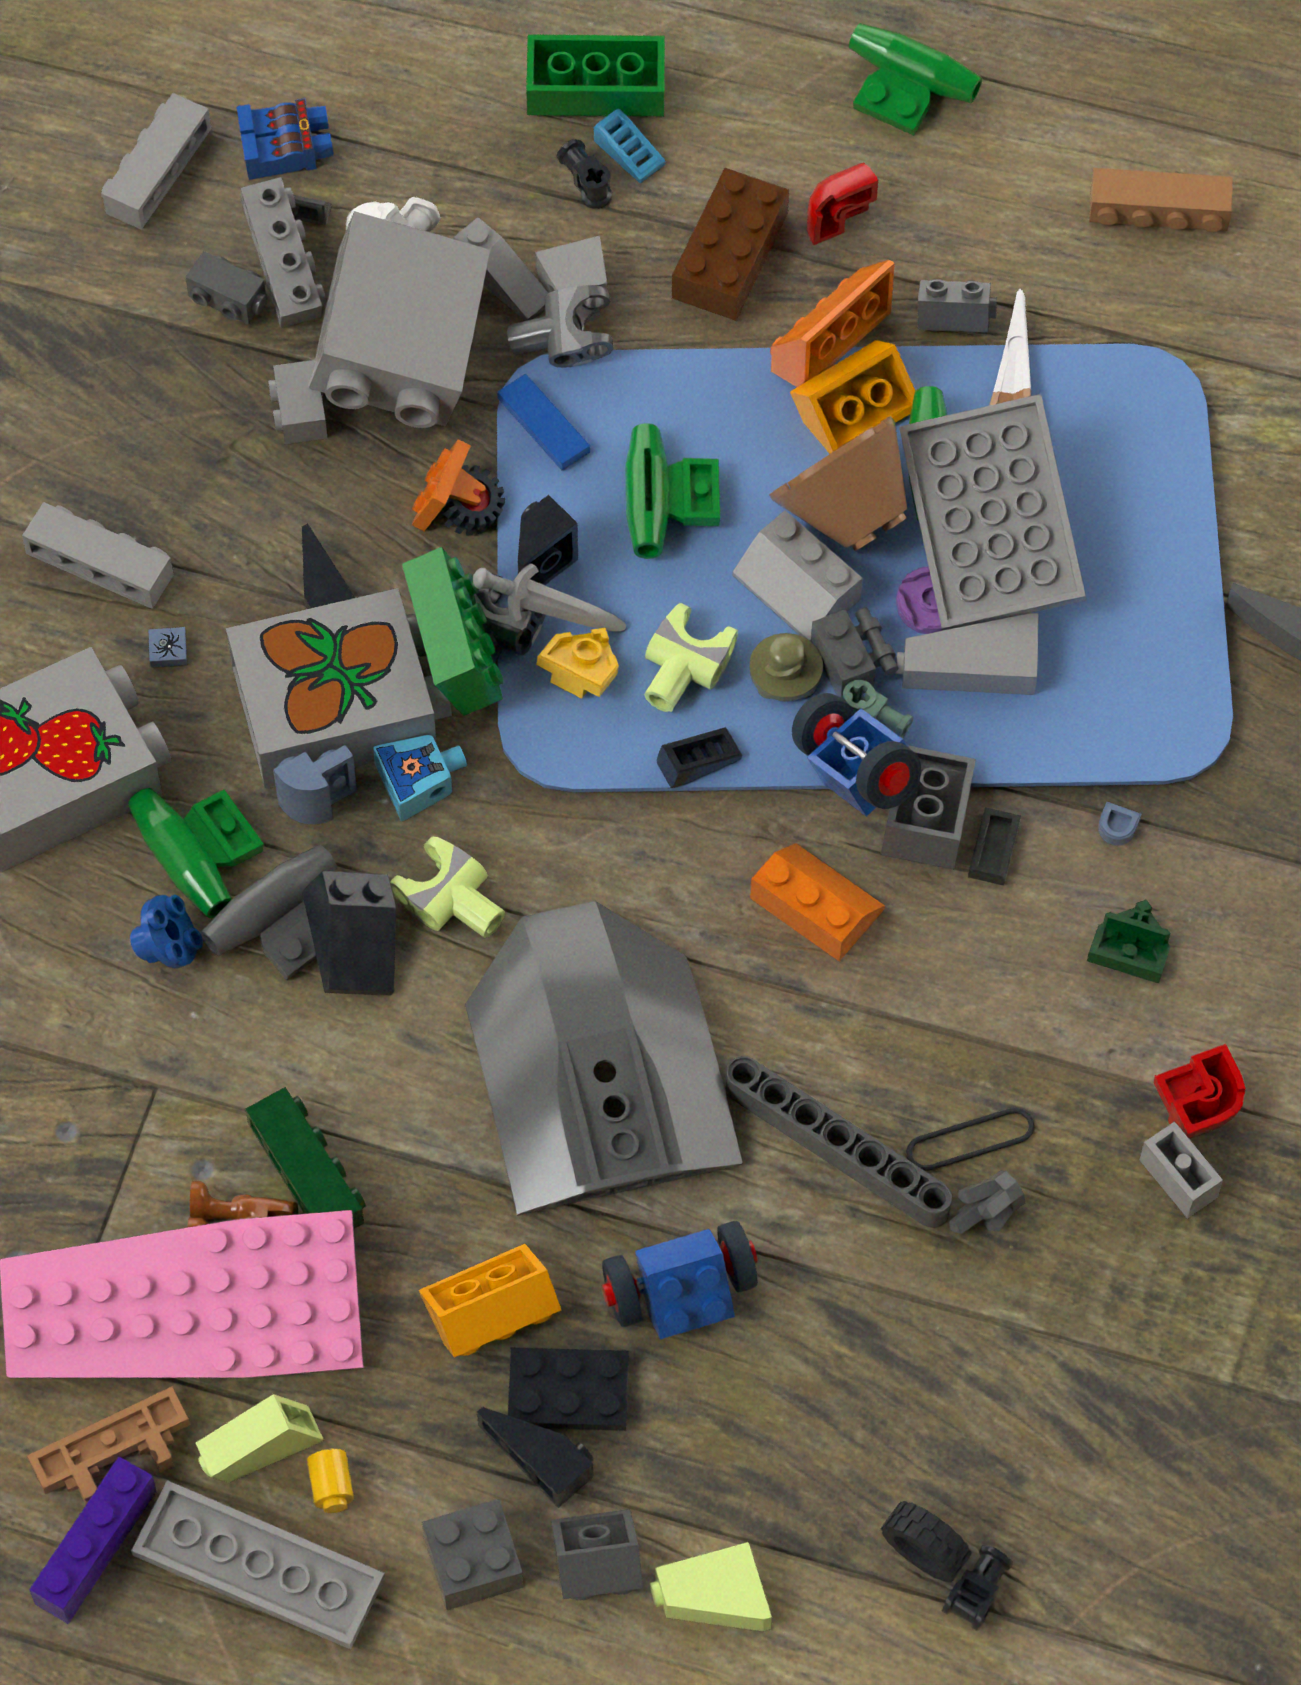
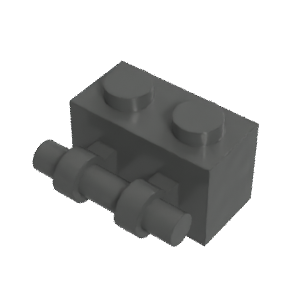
[811,608,899,699]

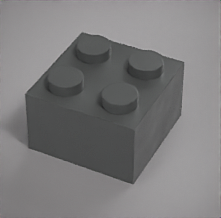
[422,1499,523,1611]

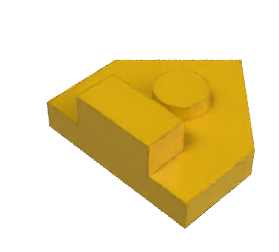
[536,628,619,699]

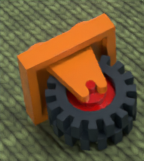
[412,439,505,536]

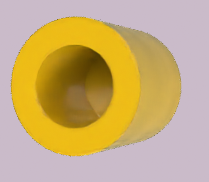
[307,1449,354,1513]

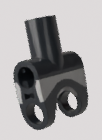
[474,573,546,664]

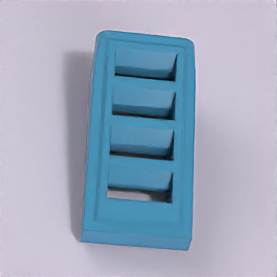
[594,109,666,183]

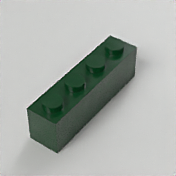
[245,1087,366,1229]

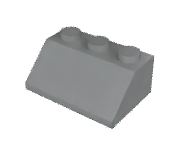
[732,510,862,641]

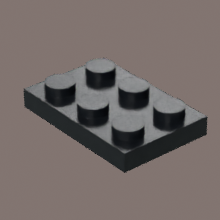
[508,1347,629,1431]

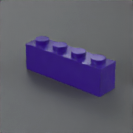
[29,1456,157,1624]

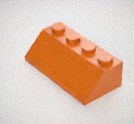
[770,260,894,387]

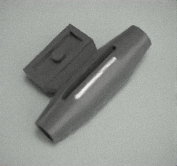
[201,845,337,980]

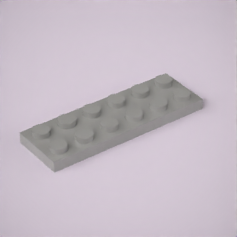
[131,1480,385,1650]

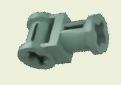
[843,680,914,739]

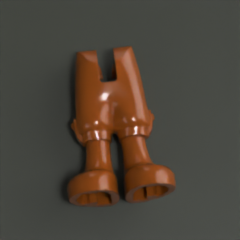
[187,1181,298,1228]

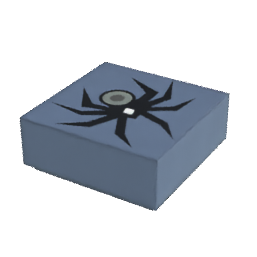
[149,627,187,667]

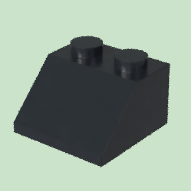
[518,495,578,585]

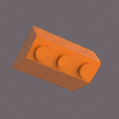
[750,843,885,962]

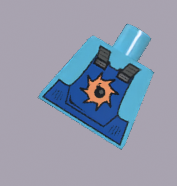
[373,735,467,821]

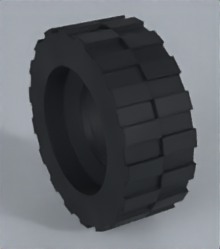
[881,1501,972,1583]

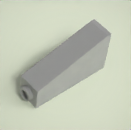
[896,613,1038,695]

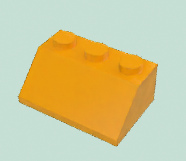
[790,340,915,454]
[419,1244,561,1358]

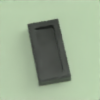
[968,807,1021,886]

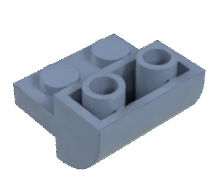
[273,745,357,824]

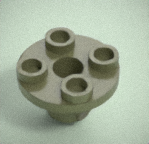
[749,633,823,701]

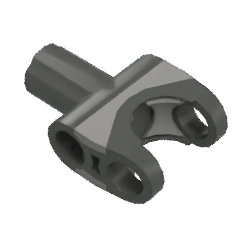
[507,285,613,368]

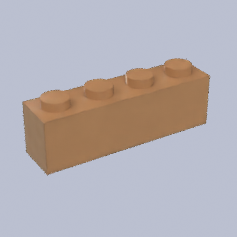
[1089,168,1233,232]

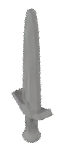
[473,564,626,631]

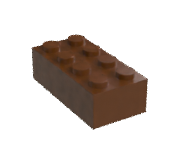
[672,168,789,321]

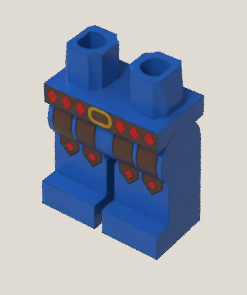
[236,99,334,180]

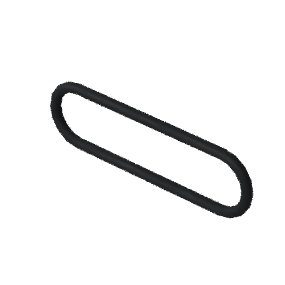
[906,1108,1035,1171]

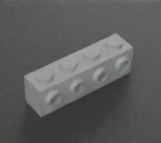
[240,177,326,328]

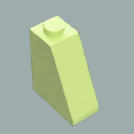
[196,1394,324,1482]
[650,1542,772,1631]

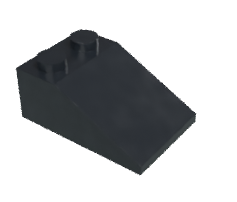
[302,871,396,996]

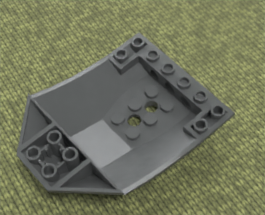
[465,901,743,1216]

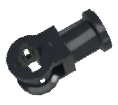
[556,139,612,209]
[942,1545,1013,1631]

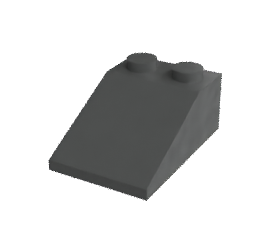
[881,745,976,870]

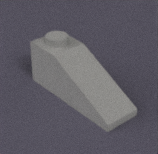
[453,217,548,321]

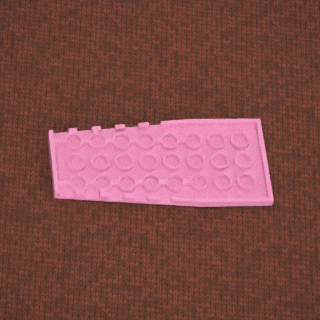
[0,1210,364,1378]

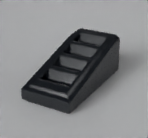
[656,727,743,788]

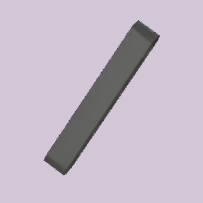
[726,1056,952,1228]

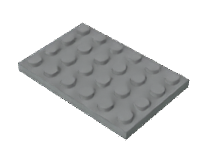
[899,394,1087,631]

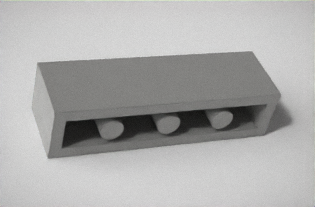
[101,93,211,230]
[22,502,174,609]

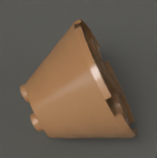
[769,416,907,551]

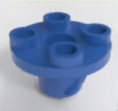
[130,895,203,969]

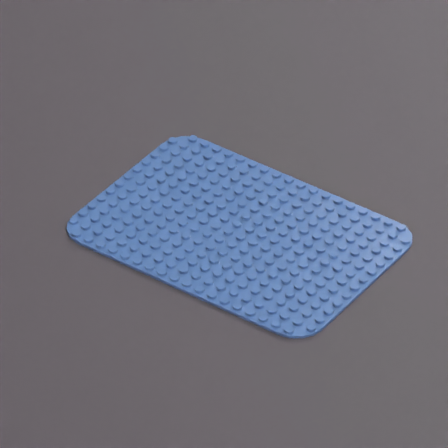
[497,344,1233,792]

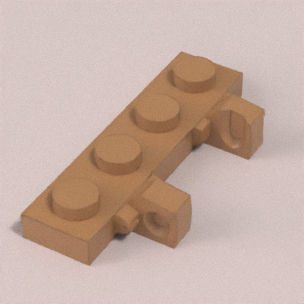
[27,1387,190,1504]

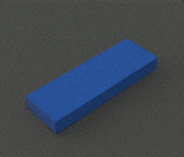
[497,373,590,470]

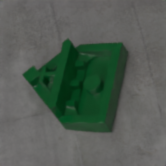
[1087,899,1171,984]

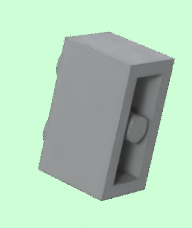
[268,360,327,444]
[1140,1121,1223,1219]

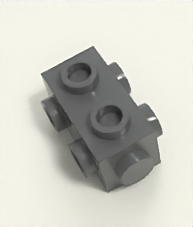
[185,251,268,325]
[918,279,997,333]

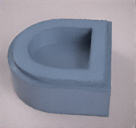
[1098,802,1142,845]

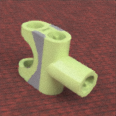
[644,603,738,712]
[390,837,505,938]

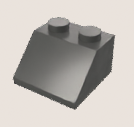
[551,1509,643,1600]

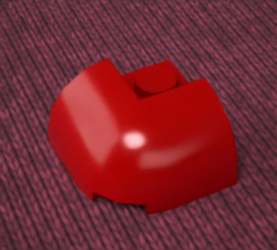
[807,163,879,246]
[1153,1044,1246,1139]

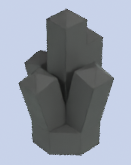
[949,1170,1025,1234]

